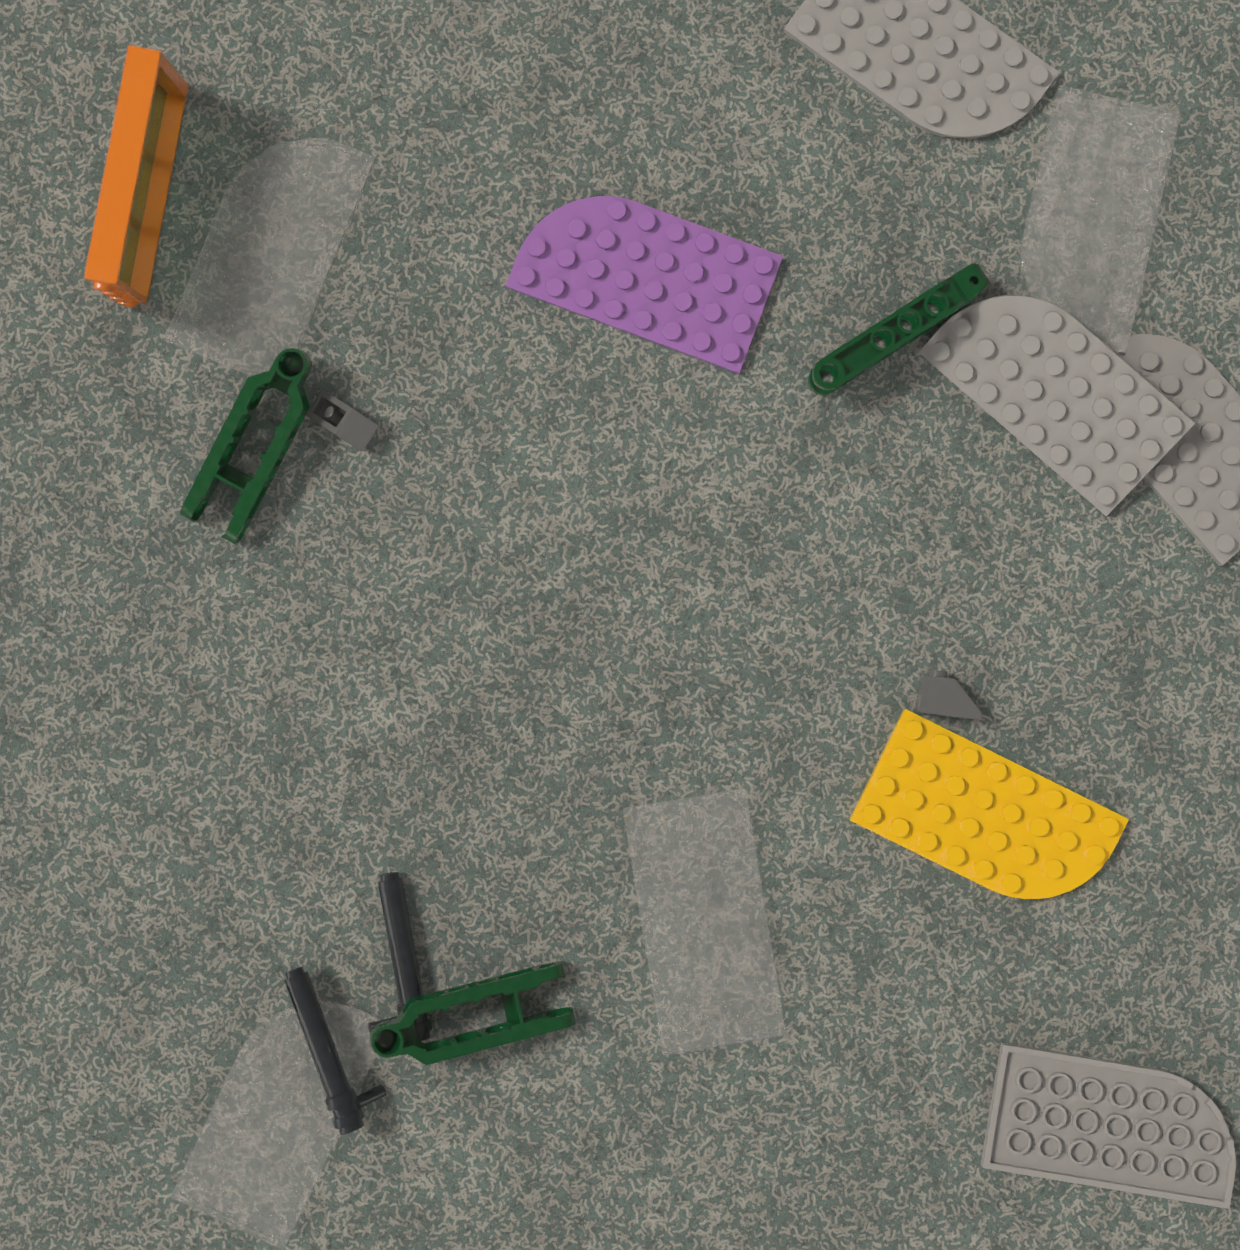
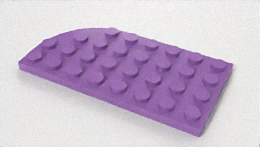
[506,196,783,374]

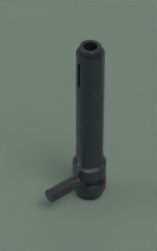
[368,872,433,1041]
[284,966,386,1135]

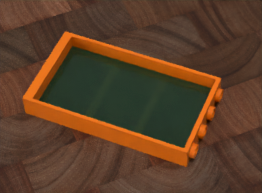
[84,45,189,308]

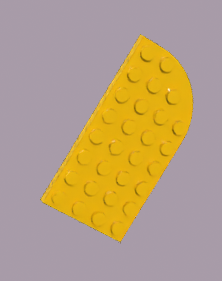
[849,708,1129,899]

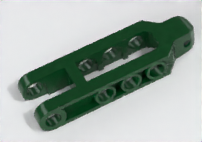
[808,263,990,395]
[180,348,312,545]
[370,961,576,1065]

